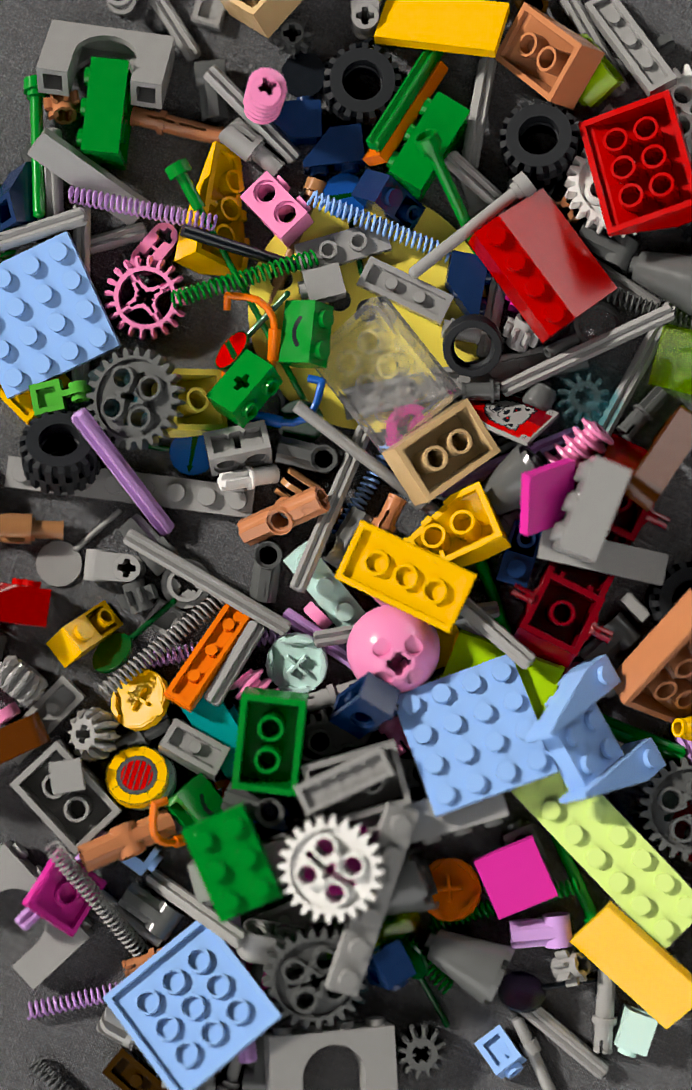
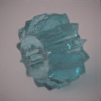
[556,372,609,425]

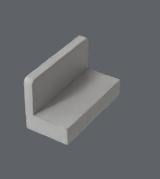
[158,718,231,782]

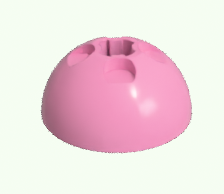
[346,604,440,693]

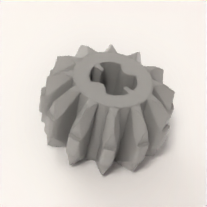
[0,656,48,706]
[67,707,120,761]

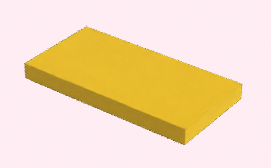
[374,0,510,58]
[334,520,478,634]
[570,901,692,1030]

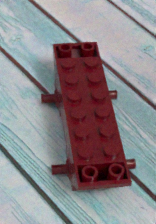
[510,433,671,674]

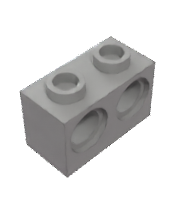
[203,420,273,477]

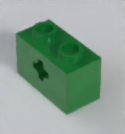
[206,349,283,428]

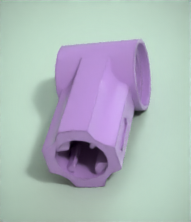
[509,912,573,949]

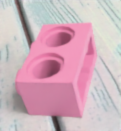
[240,171,314,248]

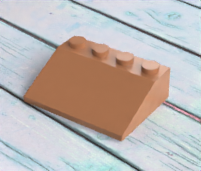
[614,588,692,723]

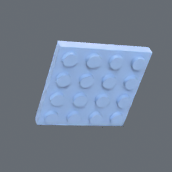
[0,231,122,399]
[397,655,558,818]
[102,921,283,1090]

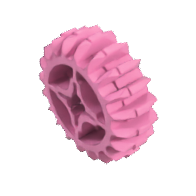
[104,255,189,340]

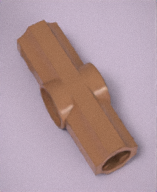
[237,485,330,546]
[77,809,177,873]

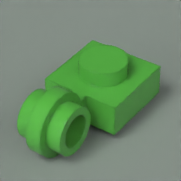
[29,378,92,417]

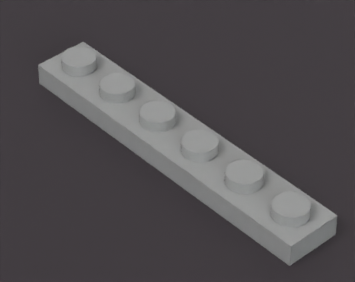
[324,801,420,997]

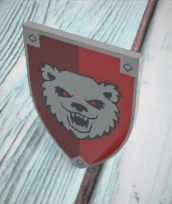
[470,393,559,446]

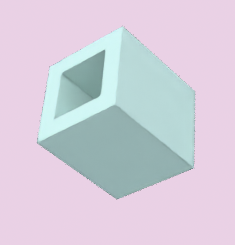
[613,1003,658,1058]

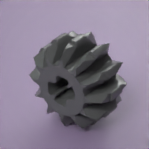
[395,1023,448,1079]

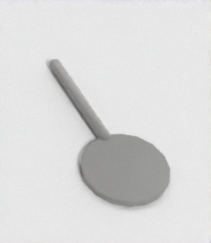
[36,509,122,587]

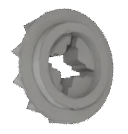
[161,559,209,609]

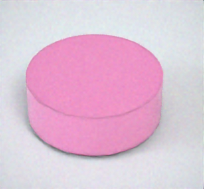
[303,601,333,630]
[0,702,21,727]

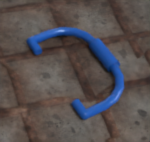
[250,374,326,429]

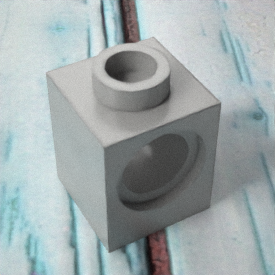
[298,262,346,303]

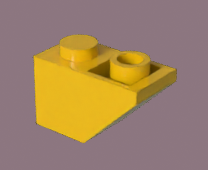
[46,600,123,668]

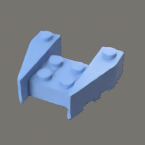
[525,654,666,804]

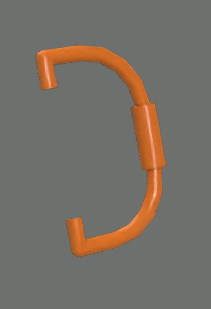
[221,292,281,377]
[149,779,230,848]

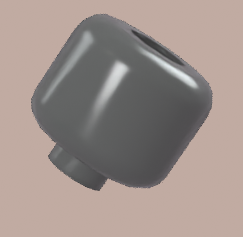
[522,380,557,411]

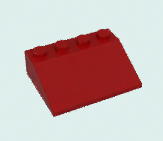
[578,89,692,237]
[468,188,617,344]

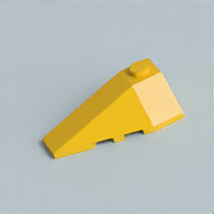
[174,141,250,278]
[403,481,511,567]

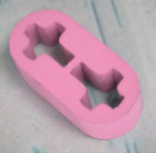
[130,222,179,276]

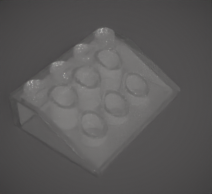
[315,296,462,453]

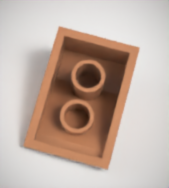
[495,2,605,109]

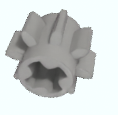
[501,313,539,352]
[551,945,591,988]

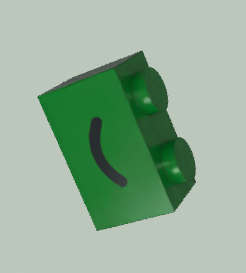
[278,300,334,368]
[165,773,224,828]

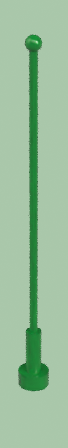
[164,157,307,400]

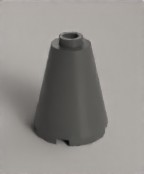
[628,250,692,317]
[481,442,547,516]
[385,847,440,916]
[424,929,516,1008]

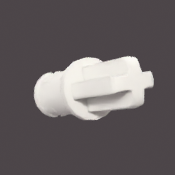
[217,464,280,491]

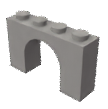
[36,19,175,109]
[0,840,94,990]
[263,1016,398,1090]

